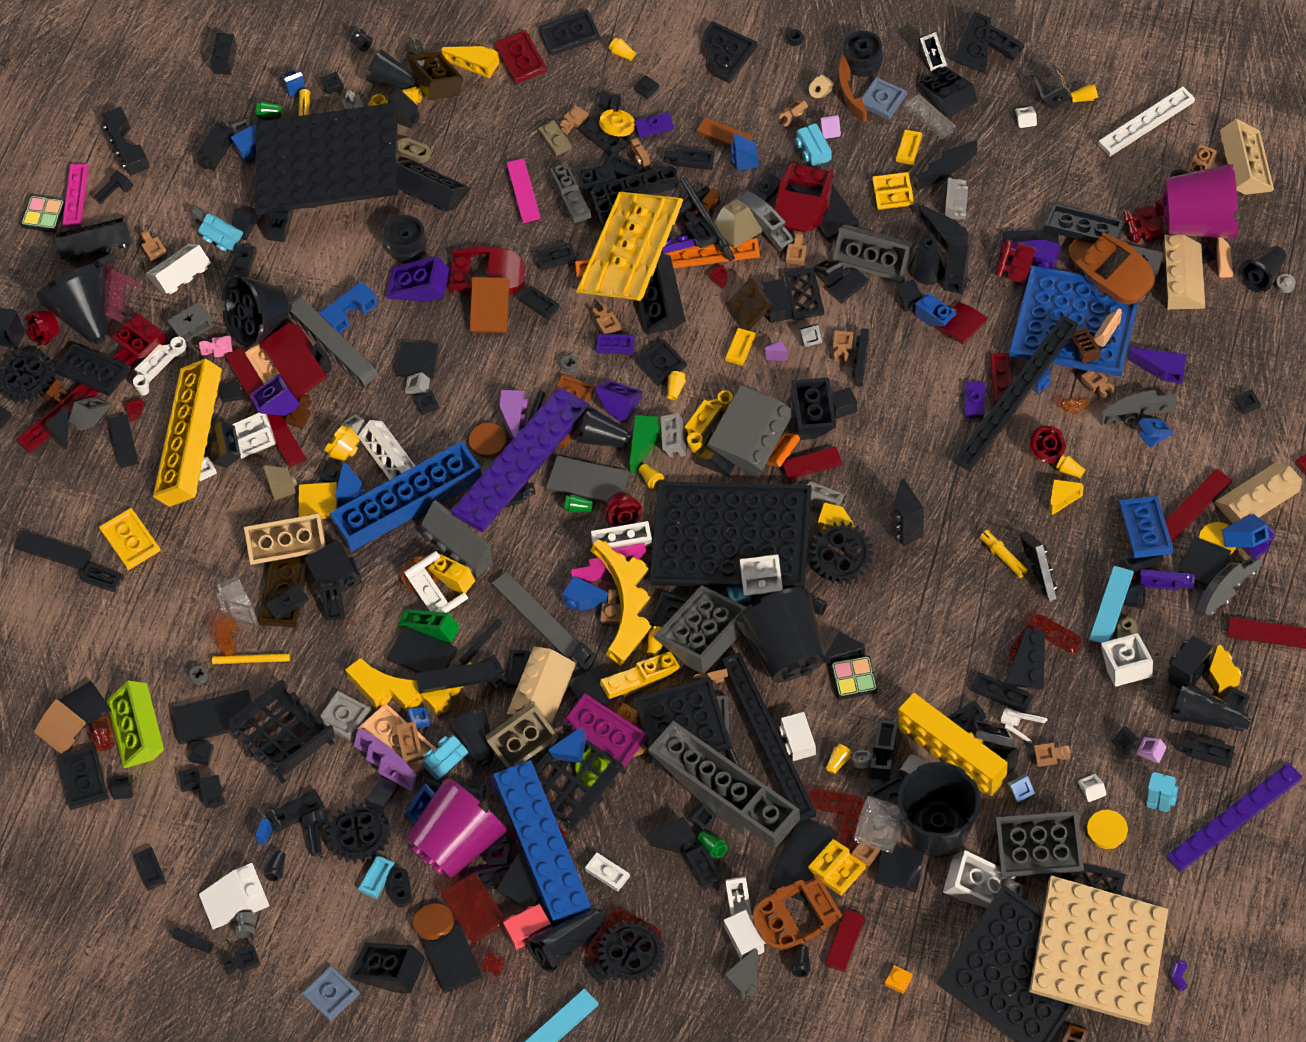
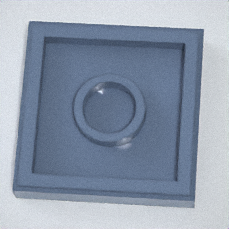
[862,77,907,120]
[301,966,360,1022]

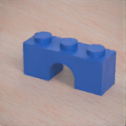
[319,281,378,334]

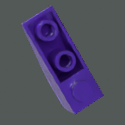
[1000,239,1061,269]
[1128,348,1186,384]

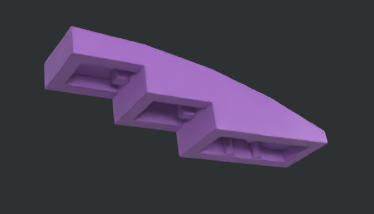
[354,728,417,791]

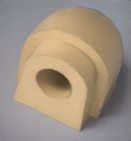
[809,74,834,98]

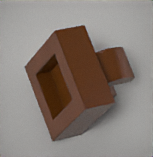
[42,379,67,404]

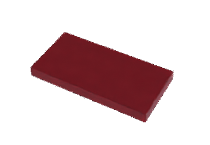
[260,322,328,399]

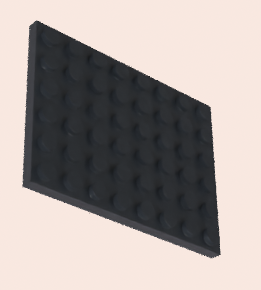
[255,102,398,215]
[650,482,812,590]

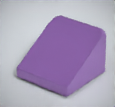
[764,341,788,361]

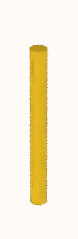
[212,654,290,664]

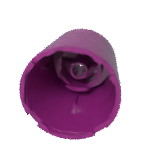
[1162,164,1238,239]
[406,777,507,879]

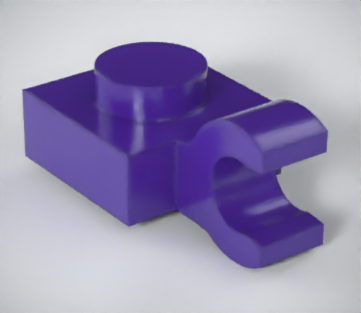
[1241,527,1276,559]

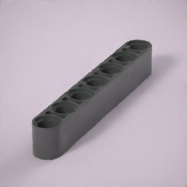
[288,296,379,387]

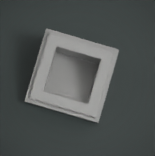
[405,372,430,394]
[341,414,366,435]

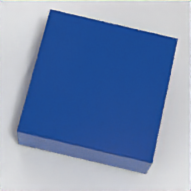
[407,707,430,728]
[255,818,272,846]

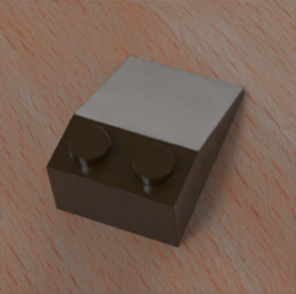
[408,51,463,100]

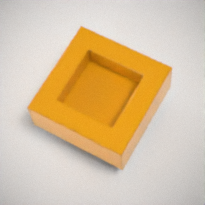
[885,965,913,994]

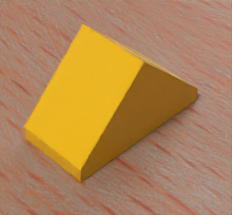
[1050,480,1084,515]

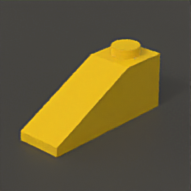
[442,46,500,78]

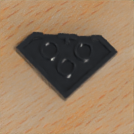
[703,21,758,83]
[1019,531,1057,601]

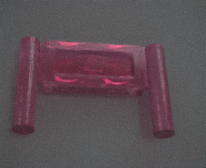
[103,268,141,324]

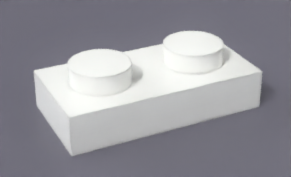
[585,853,630,892]

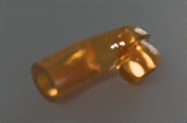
[1060,397,1090,414]

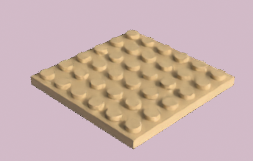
[1029,876,1168,1026]

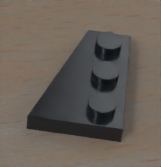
[953,11,991,74]
[1003,629,1045,690]

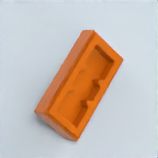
[766,432,800,467]

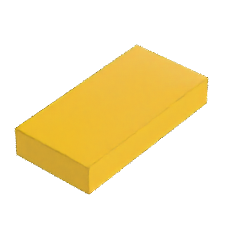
[896,129,922,165]
[725,328,755,366]

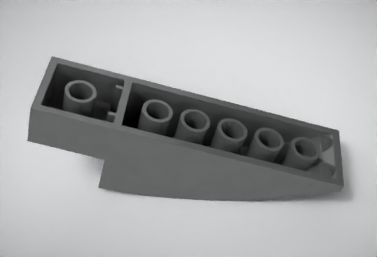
[648,721,800,848]

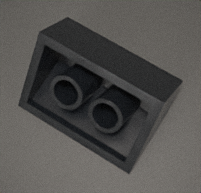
[790,377,836,440]
[892,479,924,547]

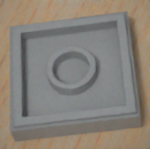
[320,691,371,741]

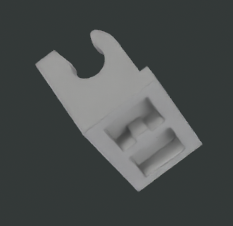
[945,178,968,219]
[661,413,686,457]

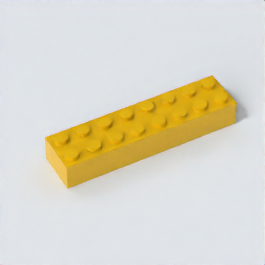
[153,358,222,507]

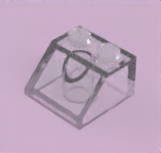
[216,576,258,626]
[854,796,904,853]

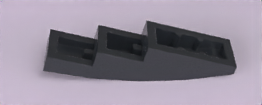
[915,140,977,191]

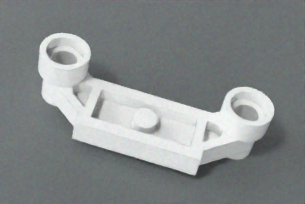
[133,337,187,395]

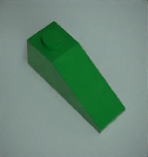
[630,415,662,474]
[397,609,460,642]

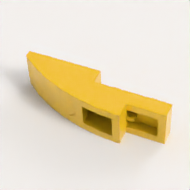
[600,652,680,699]

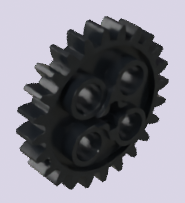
[0,349,56,404]
[810,521,874,585]
[325,803,391,864]
[598,919,665,985]

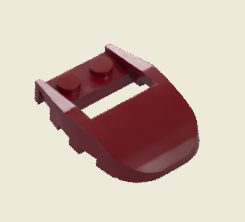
[775,161,834,232]
[449,246,525,296]

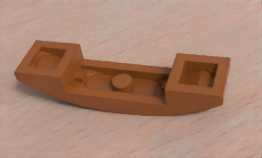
[839,56,867,123]

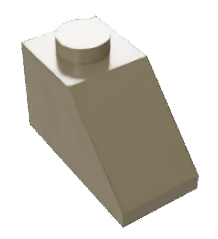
[263,465,297,500]

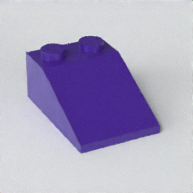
[386,256,449,302]

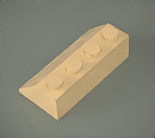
[1220,119,1274,195]
[1164,235,1205,310]
[1215,463,1302,524]
[244,514,326,565]
[507,646,576,725]

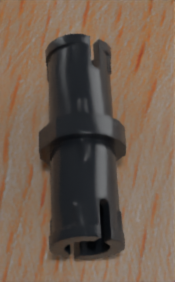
[172,927,213,954]

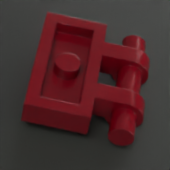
[1123,205,1164,243]
[996,239,1037,284]

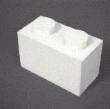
[779,712,816,761]
[724,910,766,960]

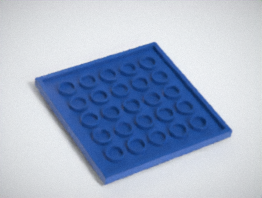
[1009,266,1139,377]

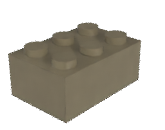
[486,701,559,769]

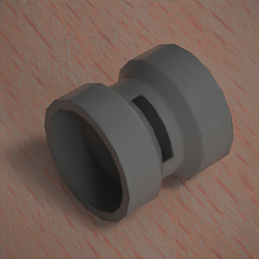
[235,912,257,939]

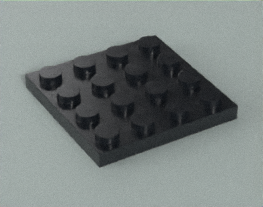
[634,677,732,771]

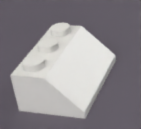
[145,244,211,294]

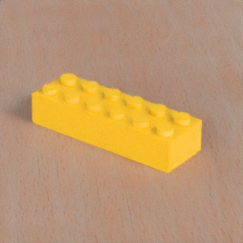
[898,693,1008,796]

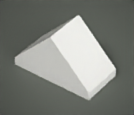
[725,877,752,916]

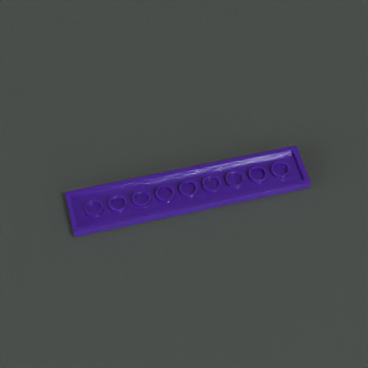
[451,387,590,533]

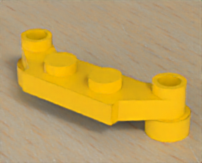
[684,391,733,453]

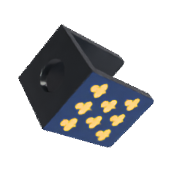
[1033,64,1072,109]

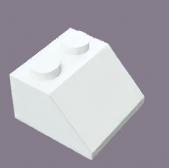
[1101,633,1153,687]

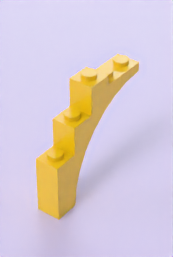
[590,539,652,666]
[346,658,472,716]

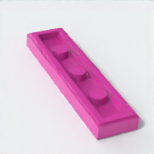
[507,158,540,223]
[62,164,89,227]

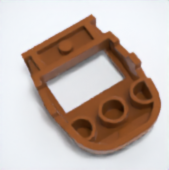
[1075,232,1155,304]
[753,874,842,950]

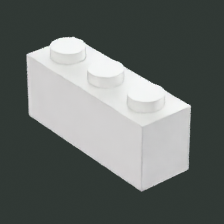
[591,521,652,556]

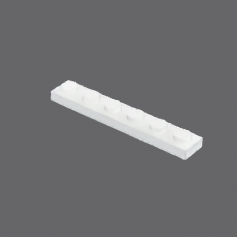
[1098,87,1195,156]

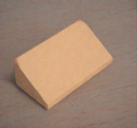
[1216,238,1233,277]
[1093,309,1122,347]

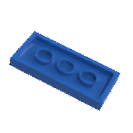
[1119,496,1173,558]

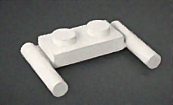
[404,551,468,613]

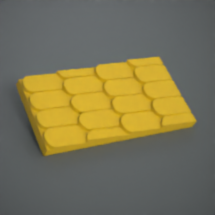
[576,192,683,301]

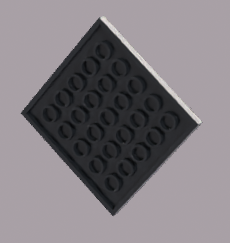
[936,885,1074,1042]

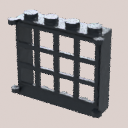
[227,679,335,784]
[534,722,626,834]

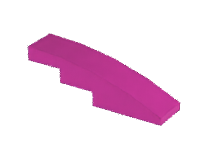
[571,543,646,582]

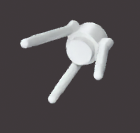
[1001,708,1047,744]

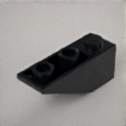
[944,241,969,294]

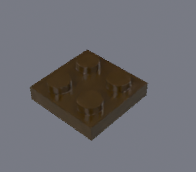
[726,278,773,331]

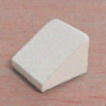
[1015,106,1037,128]
[1078,774,1106,802]

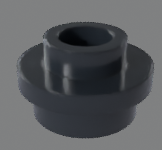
[786,29,804,46]

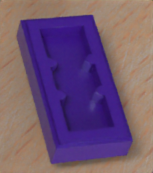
[635,112,674,138]
[596,334,635,354]
[965,382,985,418]

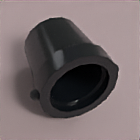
[1123,583,1146,609]

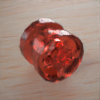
[92,727,115,751]
[482,952,505,977]

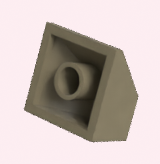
[714,199,762,249]

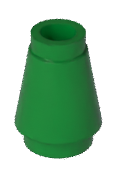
[256,101,282,118]
[564,494,592,513]
[698,831,727,858]

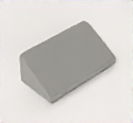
[807,481,844,509]

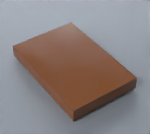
[470,277,510,333]

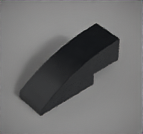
[266,210,294,242]
[870,719,898,781]

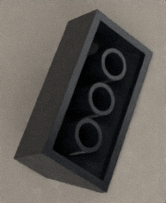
[398,159,470,212]
[55,216,132,262]
[637,254,686,335]

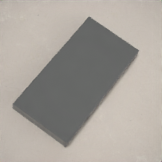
[546,456,630,504]

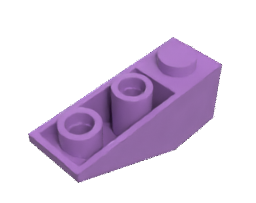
[499,390,528,440]

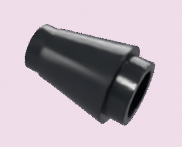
[264,851,286,882]
[790,945,811,977]

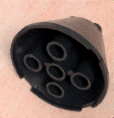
[222,275,292,349]

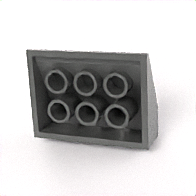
[707,385,794,477]
[655,585,746,674]
[995,811,1084,878]

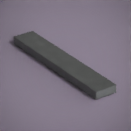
[492,571,578,659]

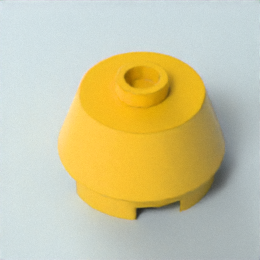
[324,424,360,461]

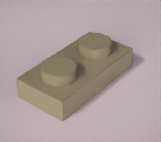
[538,120,572,157]

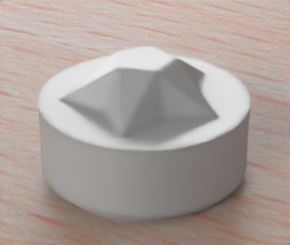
[1276,274,1296,293]
[852,750,872,769]

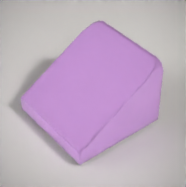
[821,115,841,139]
[1136,737,1166,763]

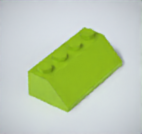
[107,681,164,768]

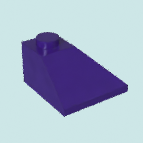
[250,373,300,415]
[596,380,643,420]

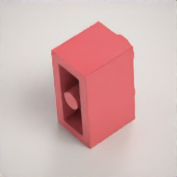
[503,904,551,950]

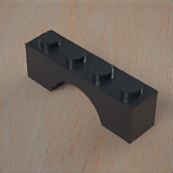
[101,106,150,176]

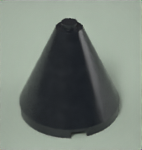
[36,263,107,345]

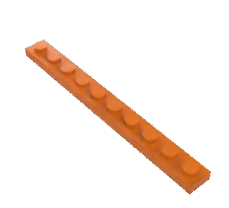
[575,238,760,281]

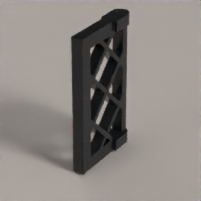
[782,267,825,320]
[1061,863,1126,895]

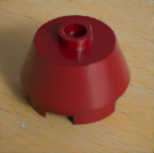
[25,311,59,346]
[1029,426,1066,463]
[605,492,642,527]

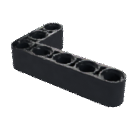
[591,166,678,230]

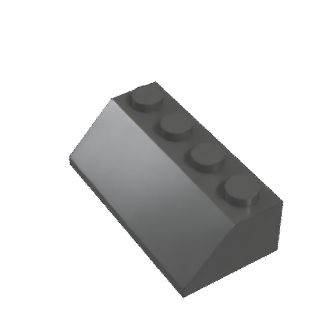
[833,225,915,282]
[421,500,493,578]

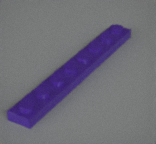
[1166,762,1303,873]

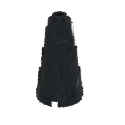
[1170,681,1251,732]
[528,908,605,973]

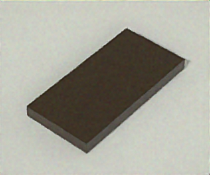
[258,556,308,628]

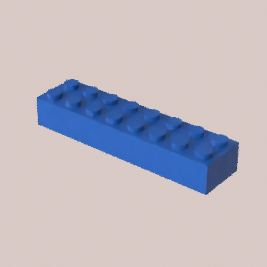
[330,441,482,552]
[493,760,591,927]

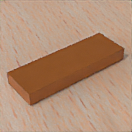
[697,117,753,147]

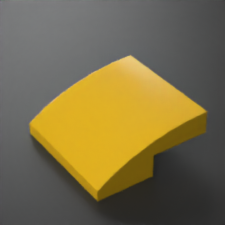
[872,172,914,210]
[808,839,866,896]

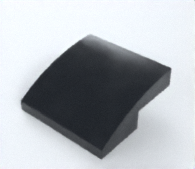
[1179,536,1231,584]
[568,665,621,706]
[59,681,111,729]
[874,845,924,893]

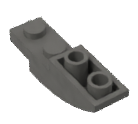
[550,163,591,223]
[734,191,795,252]
[1101,390,1177,426]
[1196,558,1263,616]

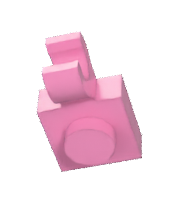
[199,336,233,357]

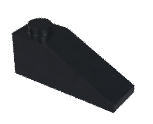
[919,205,969,253]

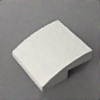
[232,413,276,459]
[740,555,783,596]

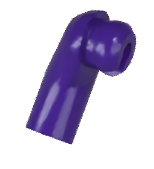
[1170,960,1188,992]

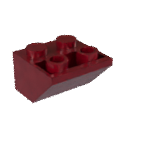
[112,313,168,358]

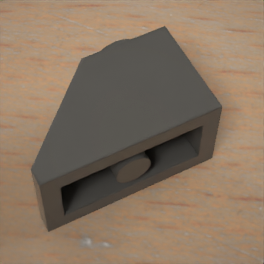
[68,396,111,430]
[725,948,759,999]

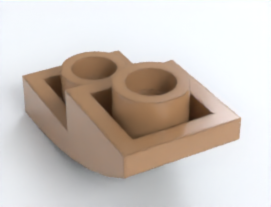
[1187,145,1217,173]

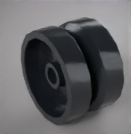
[843,31,883,77]
[384,215,427,262]

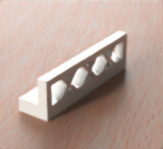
[358,420,415,480]

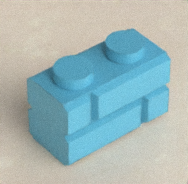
[795,123,832,167]
[198,213,243,251]
[421,735,469,780]
[1146,772,1179,812]

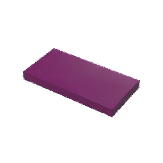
[561,693,648,767]

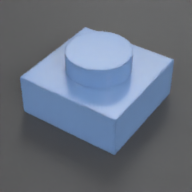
[1007,774,1035,803]

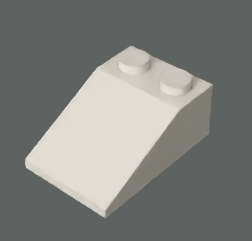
[943,850,1016,908]
[199,863,269,929]

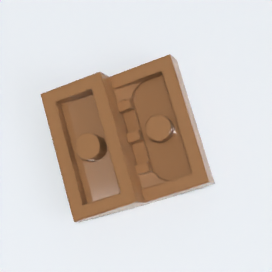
[34,699,86,755]

